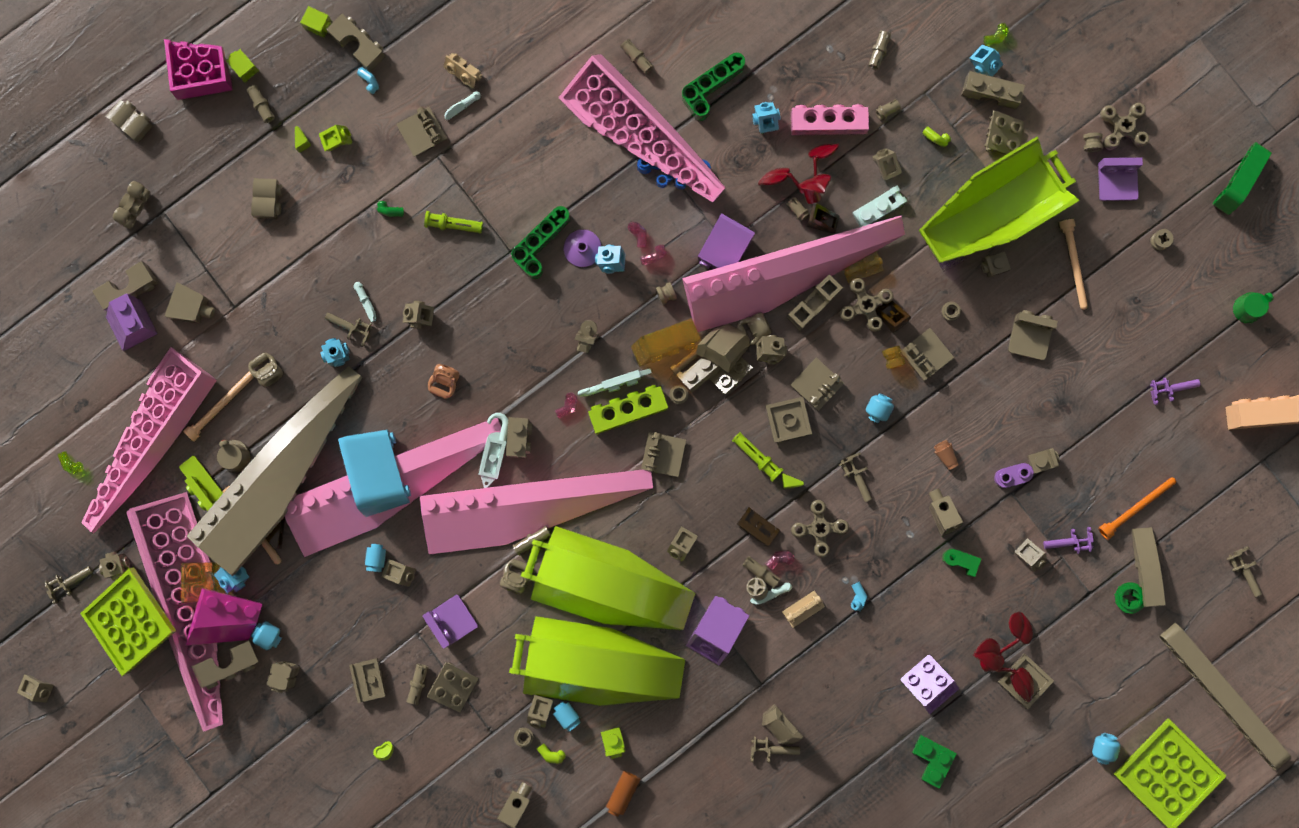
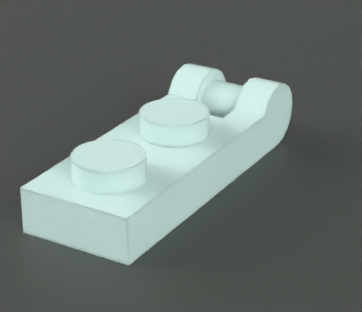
[852,185,908,227]

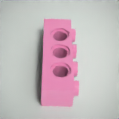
[791,104,869,135]

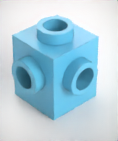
[970,45,1003,77]
[752,102,781,133]
[595,245,626,274]
[320,338,350,367]
[214,566,249,594]

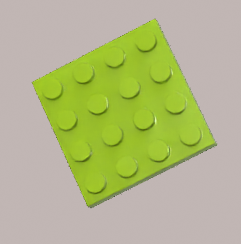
[80,567,176,676]
[1114,719,1226,828]

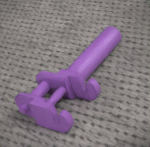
[1150,378,1200,405]
[1043,527,1094,554]

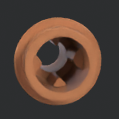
[934,440,959,470]

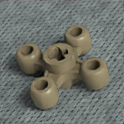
[1100,103,1149,151]
[113,181,150,229]
[839,278,893,332]
[791,500,849,558]

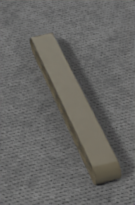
[1159,623,1291,771]

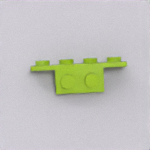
[179,456,223,511]

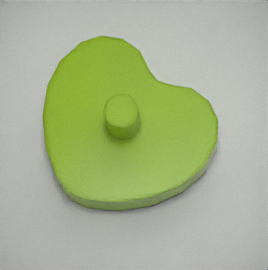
[373,741,394,761]

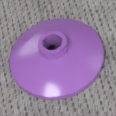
[564,230,601,267]

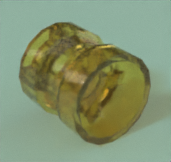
[882,346,906,370]

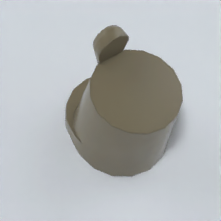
[217,440,251,473]

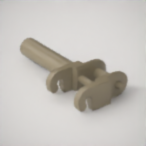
[325,313,373,346]
[839,452,872,502]
[1227,546,1262,597]
[45,566,93,604]
[751,737,800,763]

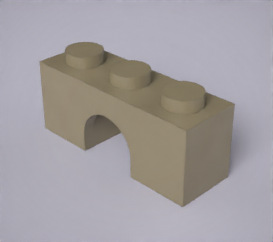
[326,14,385,72]
[961,71,1025,109]
[92,261,158,311]
[787,274,843,331]
[192,641,258,690]

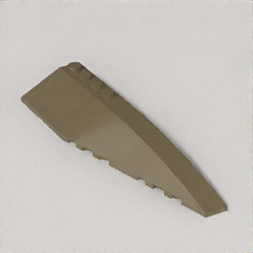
[187,366,362,576]

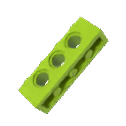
[588,385,668,435]

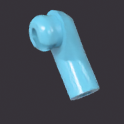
[357,67,379,94]
[851,581,867,611]

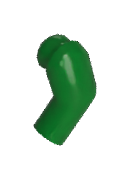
[376,201,404,217]

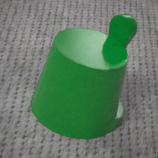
[1233,292,1274,323]

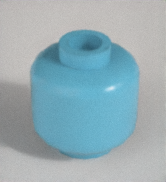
[866,393,894,423]
[251,621,282,650]
[1092,733,1120,764]

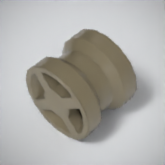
[1083,133,1103,152]
[1150,229,1174,251]
[656,282,677,305]
[747,578,768,601]

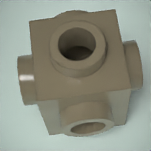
[403,301,434,329]
[756,335,787,364]
[99,551,130,581]

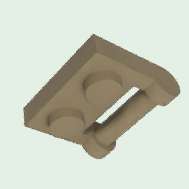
[670,343,721,393]

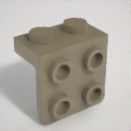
[1008,310,1058,360]

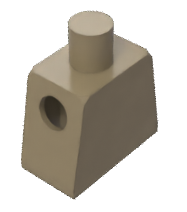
[165,282,215,324]
[929,489,963,537]
[497,782,532,828]

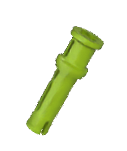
[424,211,483,234]
[732,432,784,482]

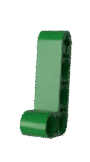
[682,53,745,121]
[1213,142,1272,215]
[511,206,570,279]

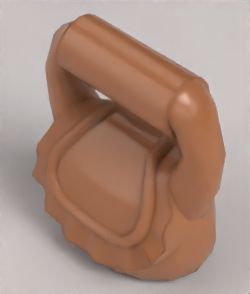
[428,364,459,399]

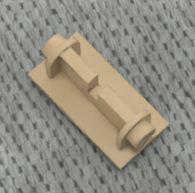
[444,53,482,89]
[782,590,825,628]

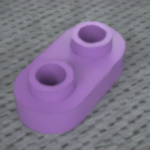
[994,463,1033,488]

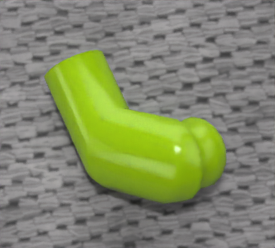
[537,743,566,764]

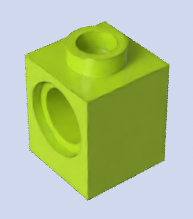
[300,6,332,37]
[226,49,259,83]

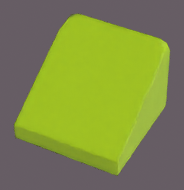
[295,126,311,153]
[781,474,804,489]

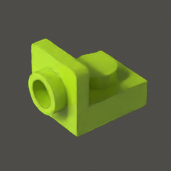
[319,125,352,152]
[601,727,626,759]

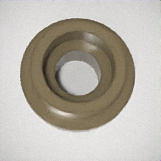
[941,302,961,321]
[669,385,688,404]
[514,727,534,747]

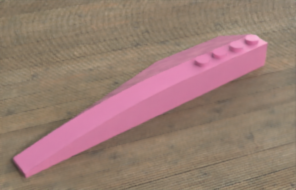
[682,216,905,333]
[285,418,502,557]
[420,470,653,554]
[126,492,223,732]

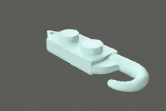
[578,369,652,397]
[478,413,509,488]

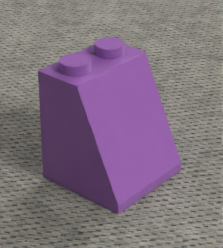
[697,213,755,269]
[106,293,158,351]
[686,596,749,665]

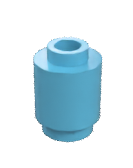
[365,544,386,572]
[553,702,581,732]

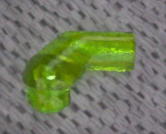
[984,23,1009,45]
[57,451,83,474]

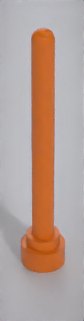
[1098,477,1176,540]

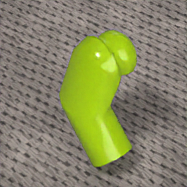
[922,127,951,147]

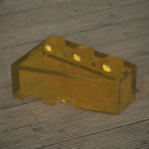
[631,318,700,367]

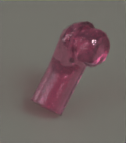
[628,222,647,248]
[640,245,667,266]
[555,392,578,419]
[765,551,795,570]

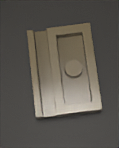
[349,658,386,703]

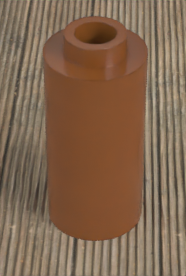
[606,770,641,817]

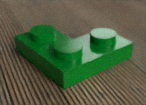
[912,735,957,789]

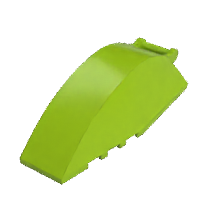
[919,137,1079,263]
[521,526,695,630]
[509,616,685,706]

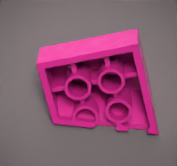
[164,39,232,100]
[185,588,262,645]

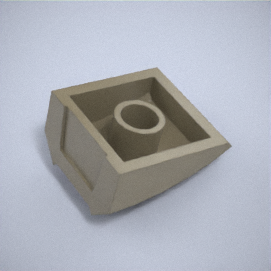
[696,324,750,373]
[762,704,803,744]

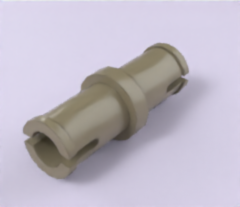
[868,30,891,70]
[621,39,654,75]
[247,85,275,123]
[513,526,552,556]
[742,556,781,588]
[406,664,429,705]

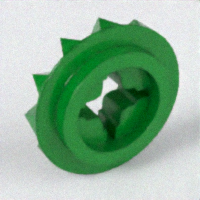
[1114,582,1144,614]

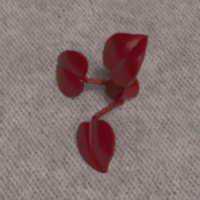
[758,144,839,204]
[973,611,1034,703]

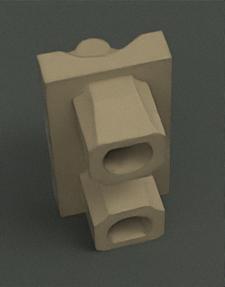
[575,320,599,353]

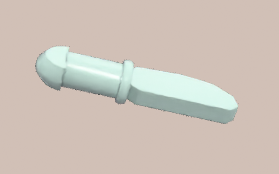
[444,91,481,120]
[354,282,376,322]
[750,583,792,605]

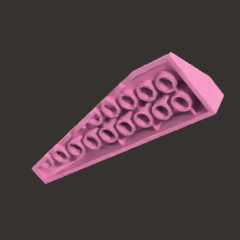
[559,54,726,202]
[82,347,217,533]

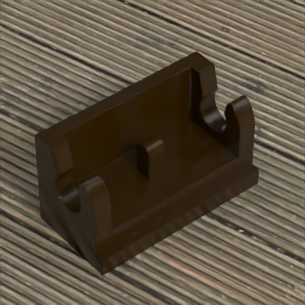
[737,507,780,547]

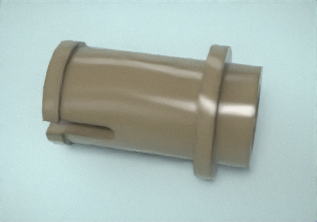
[875,99,901,120]
[786,197,810,222]

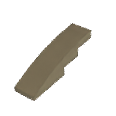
[1132,527,1166,607]

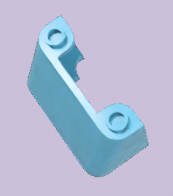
[338,430,411,517]

